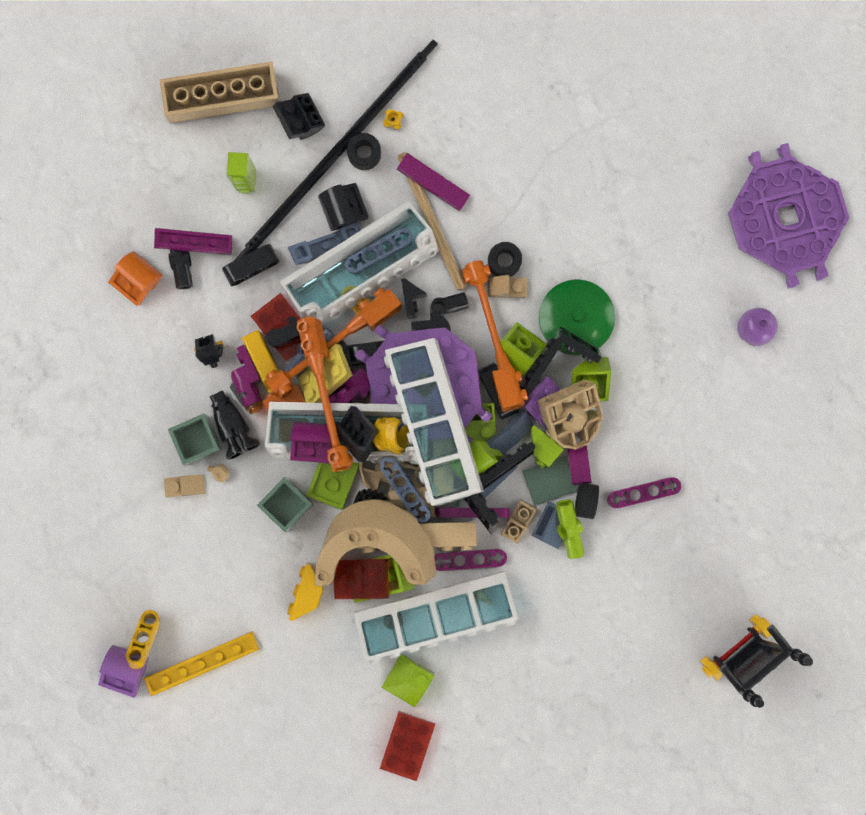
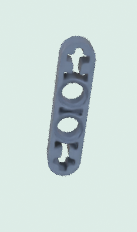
[345,228,413,275]
[380,455,431,523]

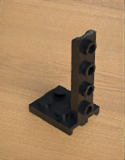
[520,326,602,397]
[463,442,535,535]

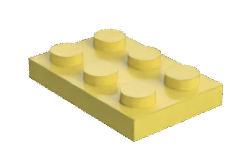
[298,344,352,403]

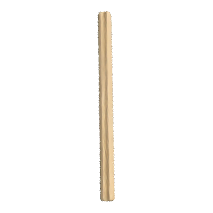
[398,152,466,291]

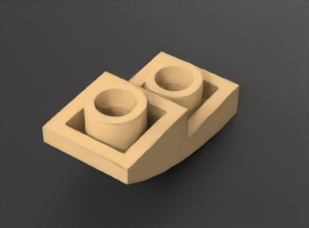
[501,499,537,544]

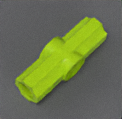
[556,499,584,559]

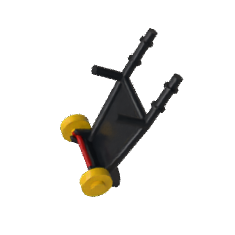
[700,614,813,708]

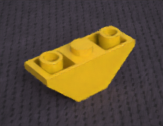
[287,562,324,621]

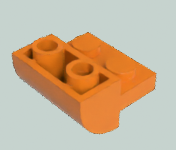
[108,251,163,306]

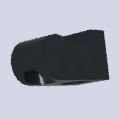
[266,316,300,348]

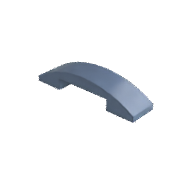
[288,223,361,265]
[486,410,533,454]

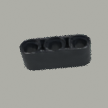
[222,244,280,286]
[478,362,519,420]

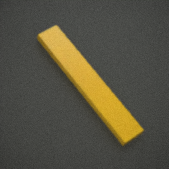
[144,631,260,696]

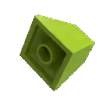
[501,322,546,377]
[571,357,611,401]
[381,653,434,707]

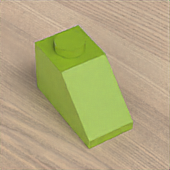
[531,425,564,469]

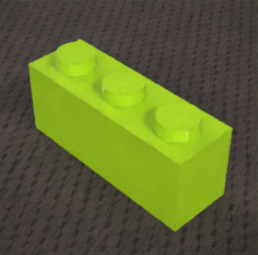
[227,152,256,194]

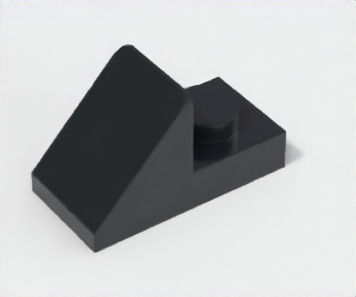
[401,278,427,319]

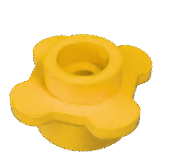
[383,109,404,130]

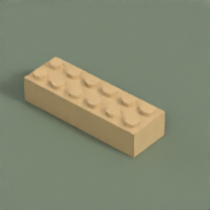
[159,61,280,123]
[358,522,477,553]

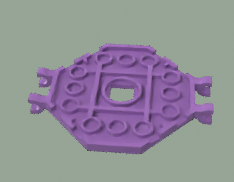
[728,143,850,289]
[355,325,493,444]

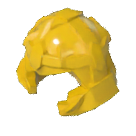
[372,417,409,455]

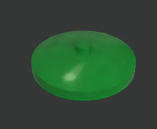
[539,279,615,356]

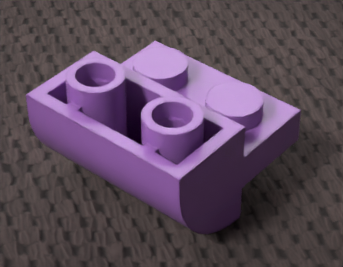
[523,376,561,430]
[98,645,149,698]

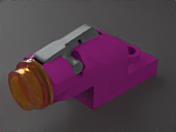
[230,344,264,415]

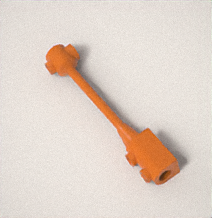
[462,260,528,413]
[265,288,402,399]
[297,317,353,472]

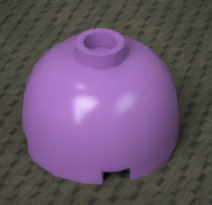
[737,308,778,346]

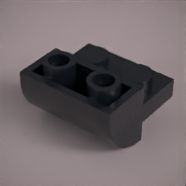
[272,93,325,140]
[318,183,369,231]
[411,312,451,331]
[335,406,379,462]

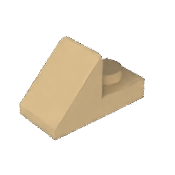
[488,275,527,298]
[164,475,205,497]

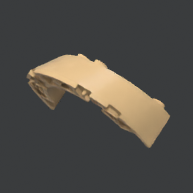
[315,499,436,586]

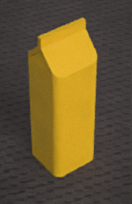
[241,330,280,394]

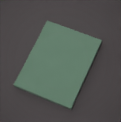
[522,456,577,506]

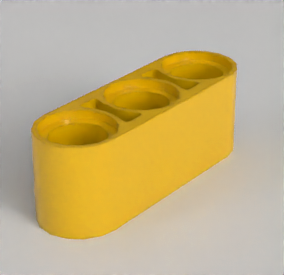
[126,610,160,669]

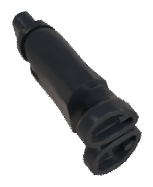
[210,391,261,460]

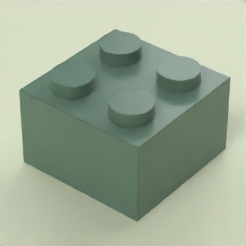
[168,414,223,466]
[257,477,314,532]

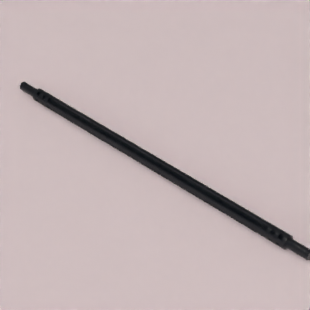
[234,39,438,261]

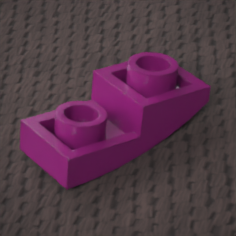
[568,445,592,485]

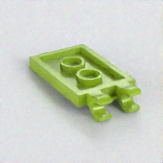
[306,441,360,510]

